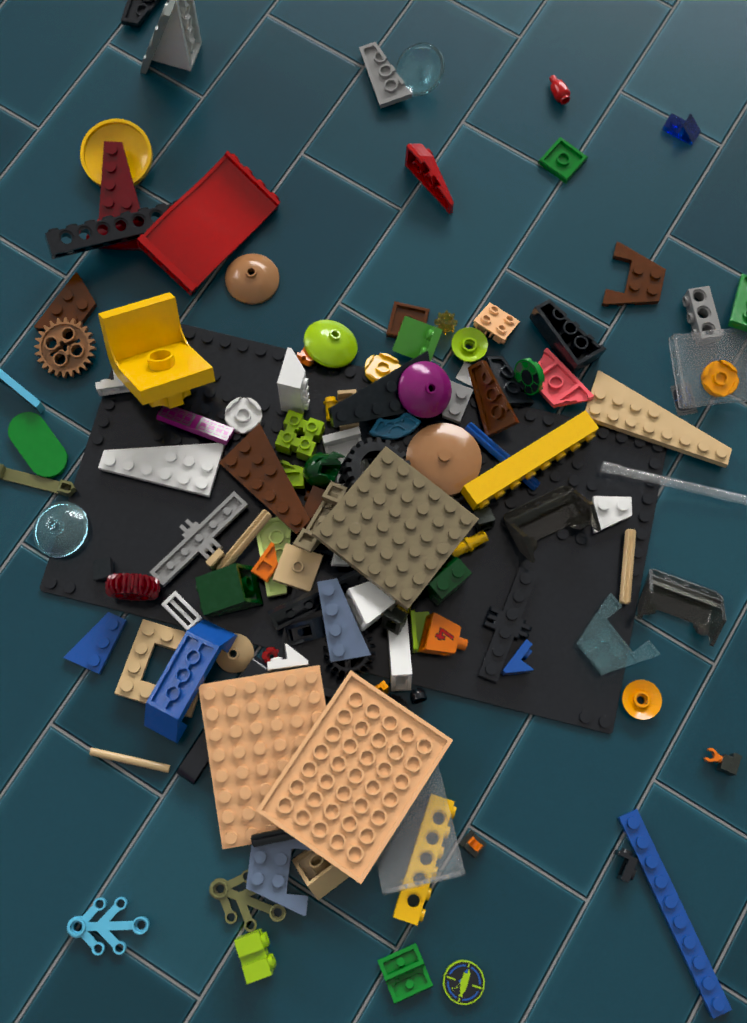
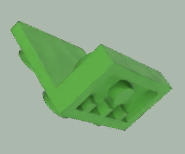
[392,316,443,362]

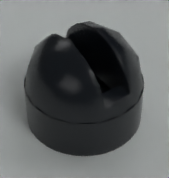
[410,687,427,704]

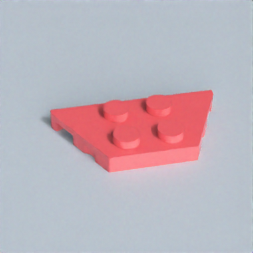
[538,348,594,408]

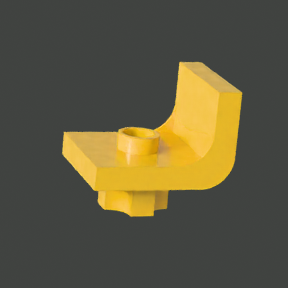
[98,292,215,409]

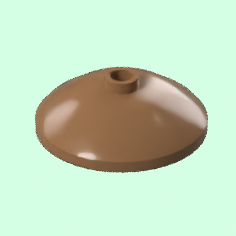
[225,254,280,305]

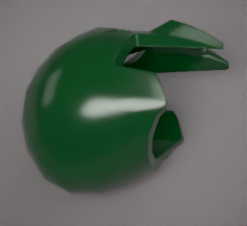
[303,451,346,489]

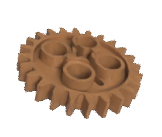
[34,317,97,378]

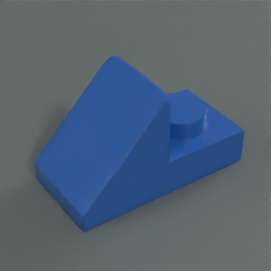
[501,639,534,676]

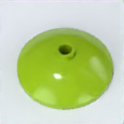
[303,320,358,368]

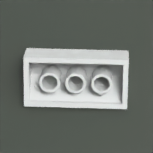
[277,347,310,414]

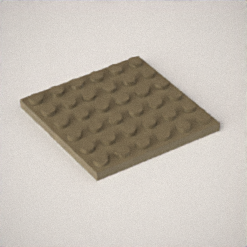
[312,446,479,610]

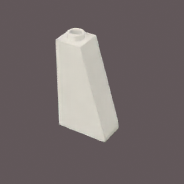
[345,581,398,631]
[387,607,412,691]

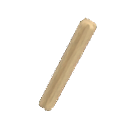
[216,509,272,570]
[619,529,636,605]

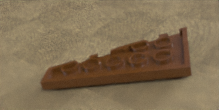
[219,423,311,536]

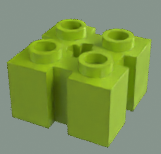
[275,410,325,461]
[234,928,277,984]

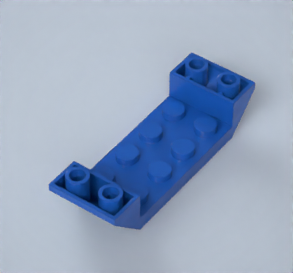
[144,619,237,744]

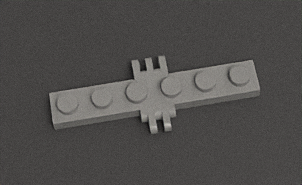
[150,491,248,587]

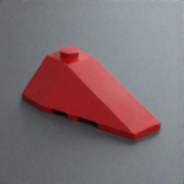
[405,143,454,214]

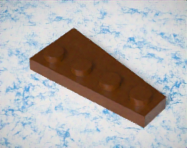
[468,360,520,437]

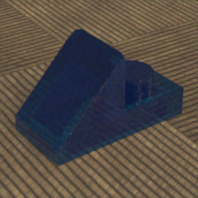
[662,113,701,146]

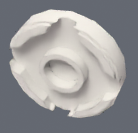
[225,397,263,434]

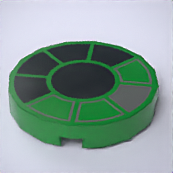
[514,358,545,395]

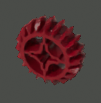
[105,573,160,601]

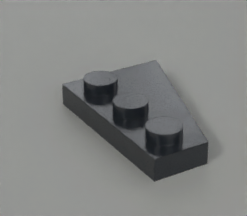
[484,356,535,407]

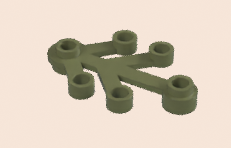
[209,870,286,932]

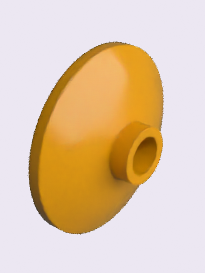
[622,680,662,720]

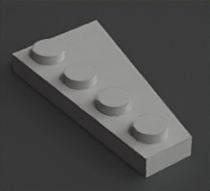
[359,42,413,109]

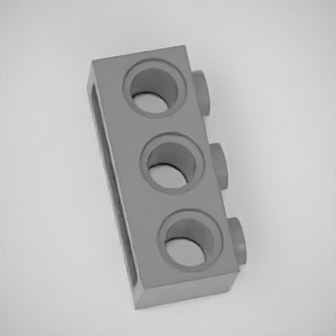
[682,286,723,346]

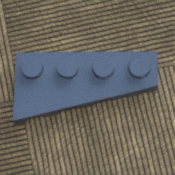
[317,578,371,662]

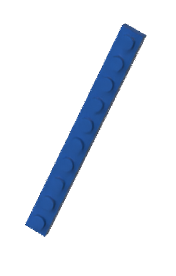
[617,809,732,1019]

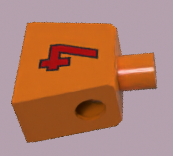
[418,613,468,656]

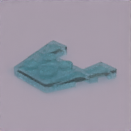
[576,593,660,675]

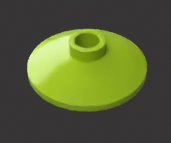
[451,327,488,362]

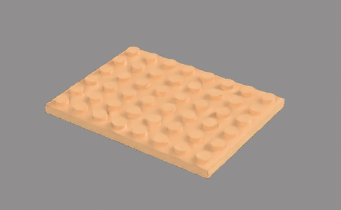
[199,665,326,849]
[256,670,453,884]

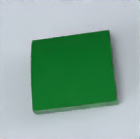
[377,943,433,1004]

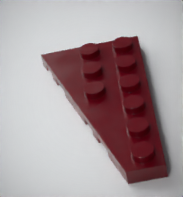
[98,141,143,251]

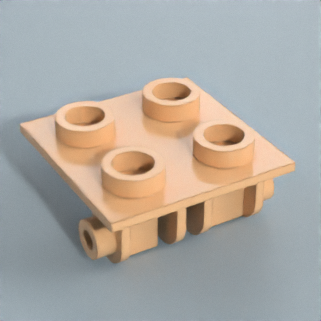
[473,303,520,345]

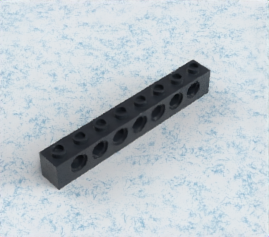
[45,200,177,259]

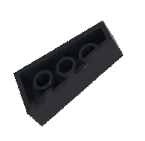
[529,299,606,373]

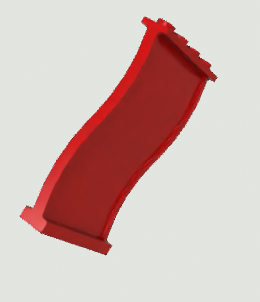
[136,150,280,296]

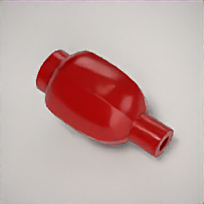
[549,75,571,105]

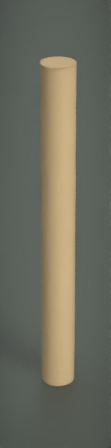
[89,747,170,773]

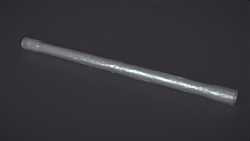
[600,461,747,505]

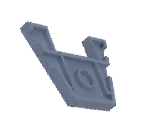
[246,839,311,916]

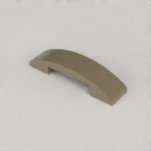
[293,481,348,553]

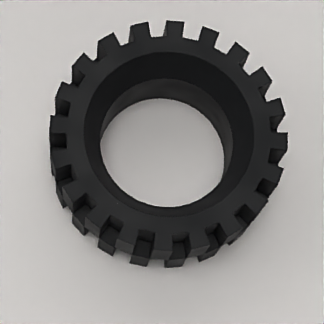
[339,437,411,490]

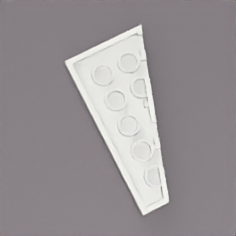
[98,443,225,498]

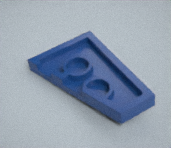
[63,612,127,675]

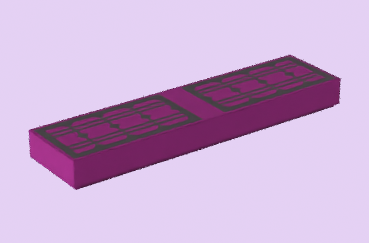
[157,406,234,445]

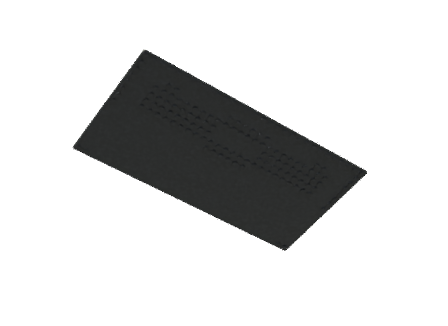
[40,323,667,734]

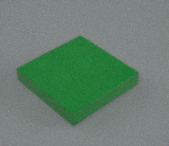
[538,137,588,184]

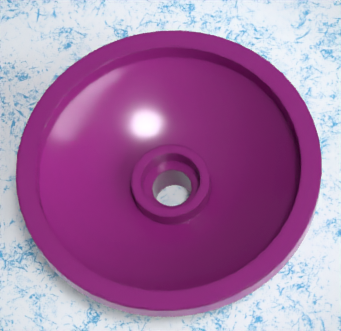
[398,361,452,418]

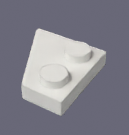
[592,496,632,533]

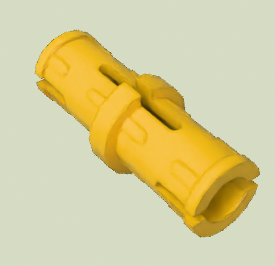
[452,530,489,557]

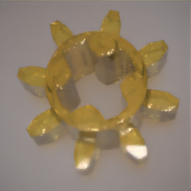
[434,310,458,335]

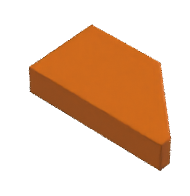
[251,542,278,583]

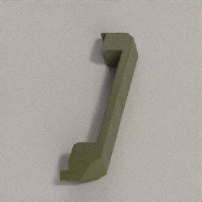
[0,464,77,497]

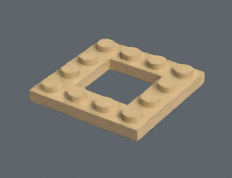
[114,619,206,718]

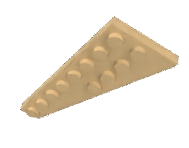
[584,371,732,468]

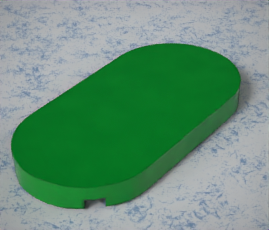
[8,412,68,478]

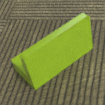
[409,610,429,653]

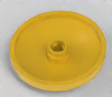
[80,119,153,187]

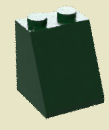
[423,555,472,606]
[195,563,263,617]

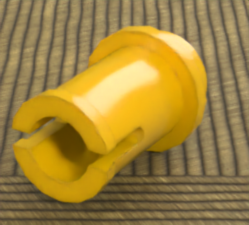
[323,396,338,421]

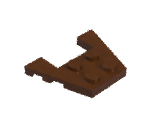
[601,242,666,307]

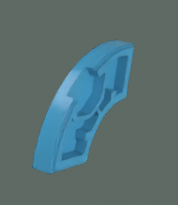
[369,413,421,440]

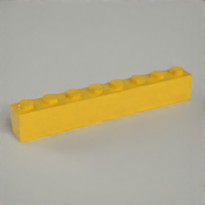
[461,410,599,511]

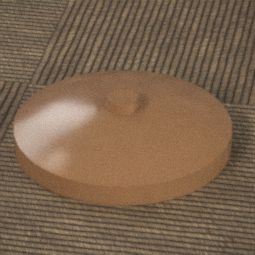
[406,423,482,497]

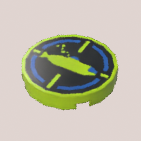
[442,959,485,1005]

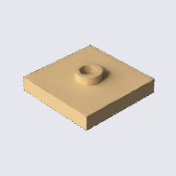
[272,543,323,592]

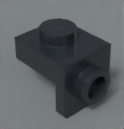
[614,848,638,883]

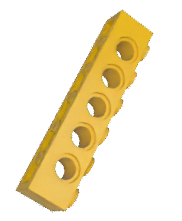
[392,794,457,925]

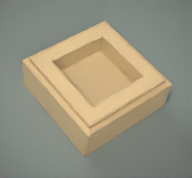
[206,548,225,571]

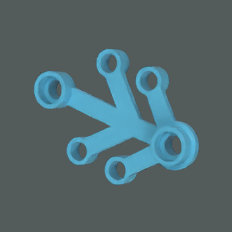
[67,897,150,955]

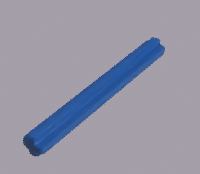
[465,422,540,490]

